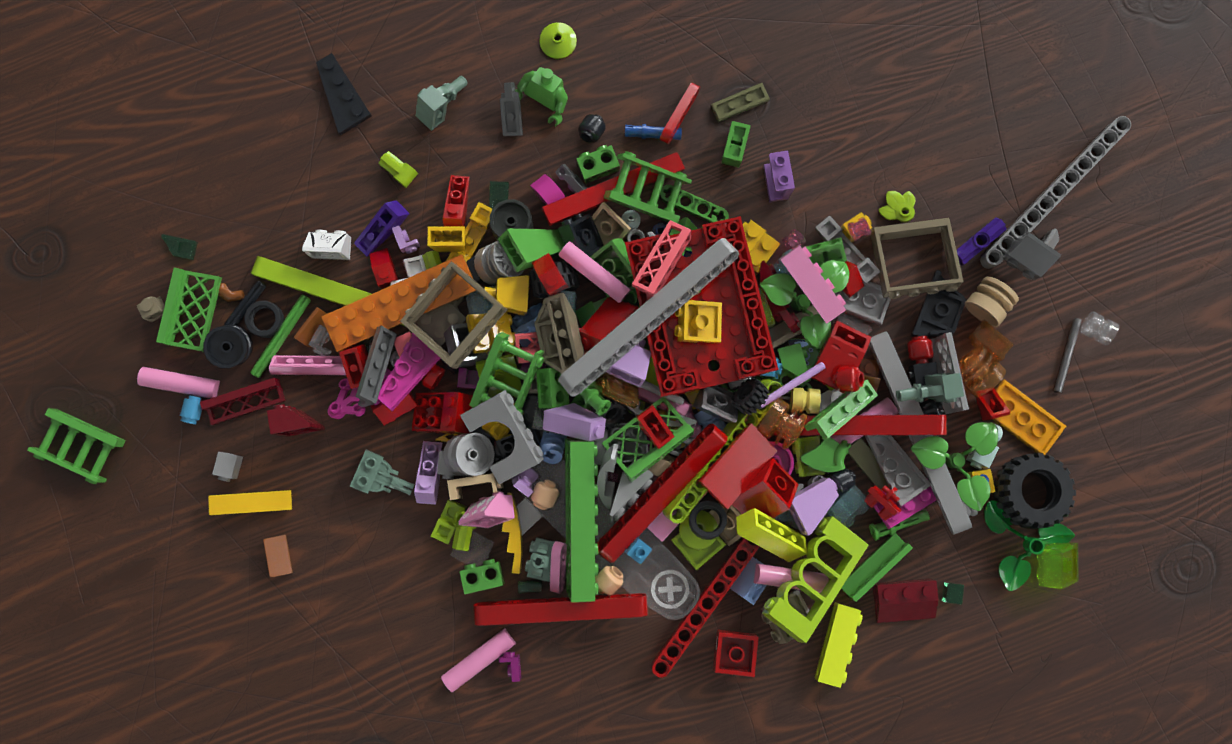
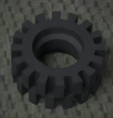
[731,377,769,415]
[590,392,627,430]

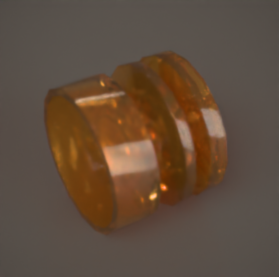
[958,346,1006,397]
[758,398,808,450]

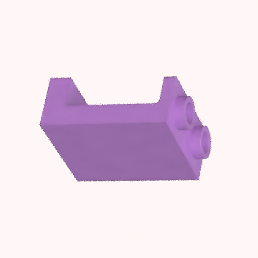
[763,151,795,202]

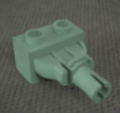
[415,76,467,131]
[896,373,964,403]
[350,449,415,496]
[525,537,555,582]

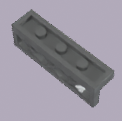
[356,326,397,407]

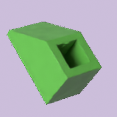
[778,343,811,382]

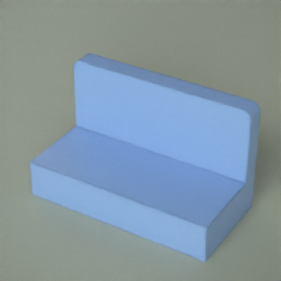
[730,557,767,605]

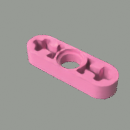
[550,541,567,594]

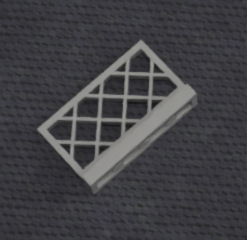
[930,332,969,415]

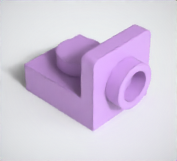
[392,226,420,254]
[512,468,539,497]

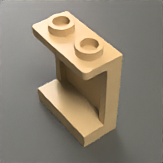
[447,473,503,500]

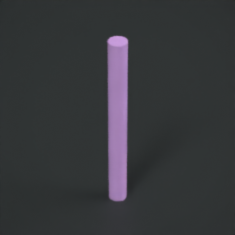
[761,362,826,409]

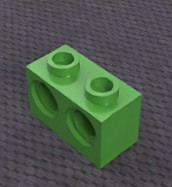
[721,121,751,168]
[576,145,620,184]
[806,237,847,266]
[536,368,569,408]
[460,559,505,594]

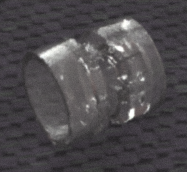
[1080,311,1119,346]

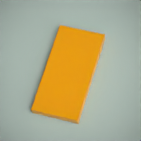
[992,379,1066,455]

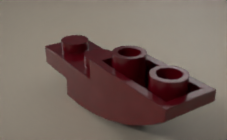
[760,260,800,333]

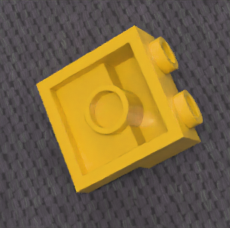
[743,220,780,274]
[674,300,722,343]
[466,310,515,353]

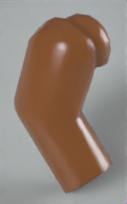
[218,283,245,302]

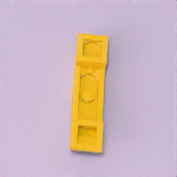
[446,202,492,262]

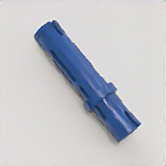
[625,124,682,140]

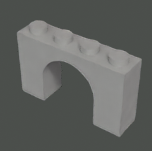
[460,390,544,484]

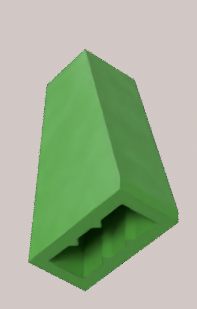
[498,228,565,272]

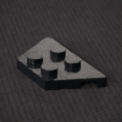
[911,270,967,337]

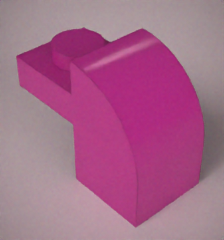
[530,174,565,205]

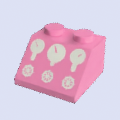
[458,492,515,528]

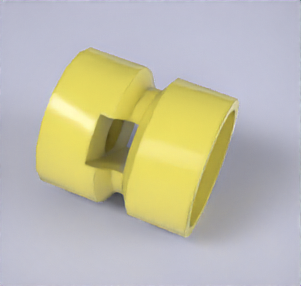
[790,388,821,414]

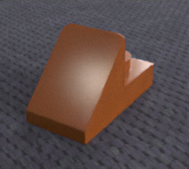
[859,358,881,392]

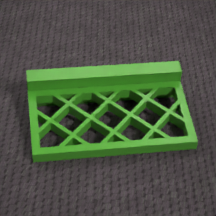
[156,268,222,352]
[602,397,694,483]

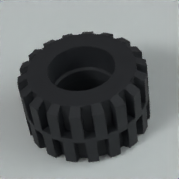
[528,261,580,298]

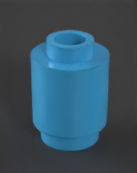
[180,395,202,424]

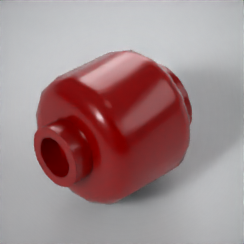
[907,336,934,364]
[833,366,864,392]

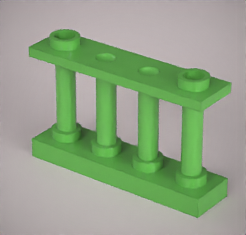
[604,151,692,224]
[469,332,544,416]
[27,408,126,484]

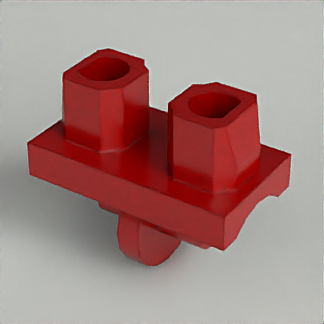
[864,485,902,521]

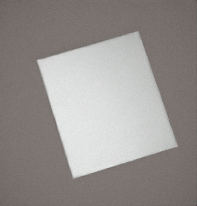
[517,497,543,535]

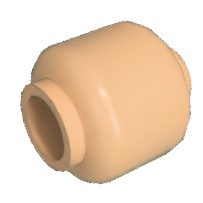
[531,479,559,510]
[595,566,623,595]

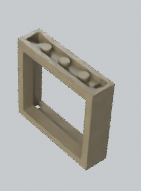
[870,218,964,299]
[400,261,508,369]

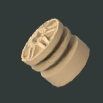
[965,276,1019,327]

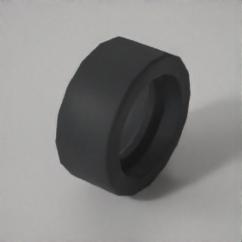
[245,301,284,338]
[689,501,727,540]

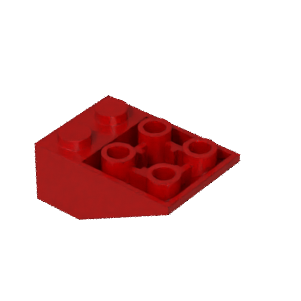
[811,321,872,394]
[412,392,473,434]

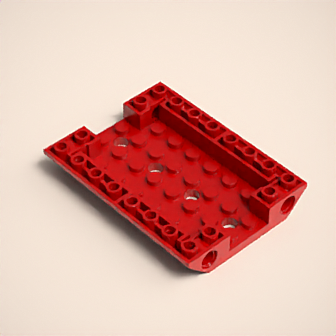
[625,216,779,397]

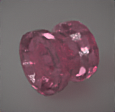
[848,217,871,241]
[782,229,806,251]

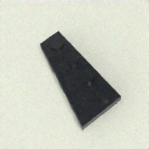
[316,53,372,135]

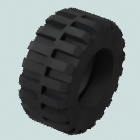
[993,453,1076,529]

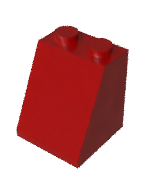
[579,297,639,351]
[732,457,799,518]

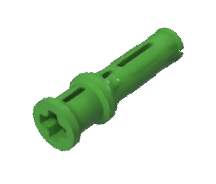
[560,374,611,416]
[869,508,930,541]

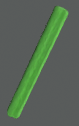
[251,295,311,378]

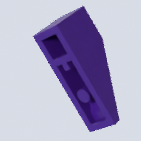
[354,200,409,257]

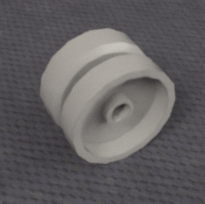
[443,432,495,477]

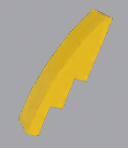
[208,490,292,515]
[502,492,523,574]

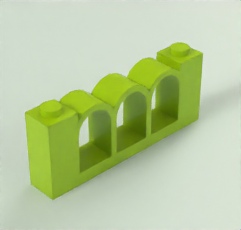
[762,516,868,643]

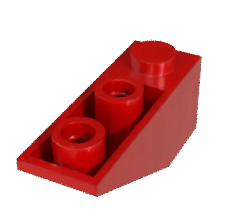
[443,175,470,227]

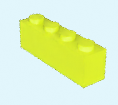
[736,508,807,562]
[815,602,862,688]

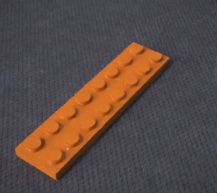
[321,254,476,352]

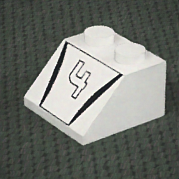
[302,230,351,260]

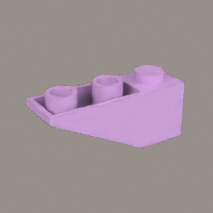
[414,441,443,504]

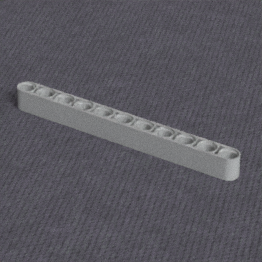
[980,116,1131,269]
[558,238,739,397]
[869,331,972,535]

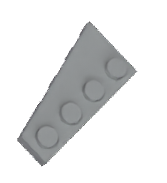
[865,435,931,507]

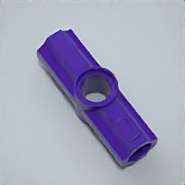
[956,217,1007,266]

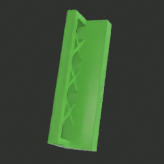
[804,380,878,439]
[841,533,913,602]

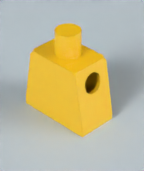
[427,226,465,252]
[484,275,529,316]

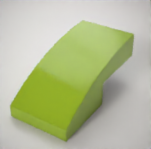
[431,499,467,544]

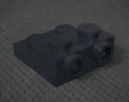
[558,213,604,257]

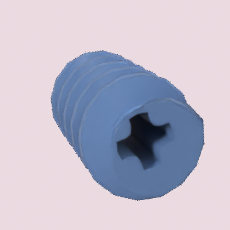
[539,430,567,464]

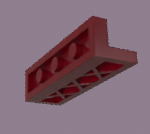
[200,378,286,425]

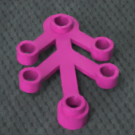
[328,369,391,419]

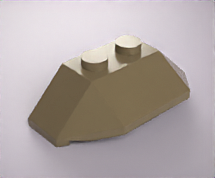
[534,293,584,374]

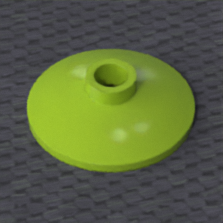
[540,23,577,59]
[679,510,718,549]

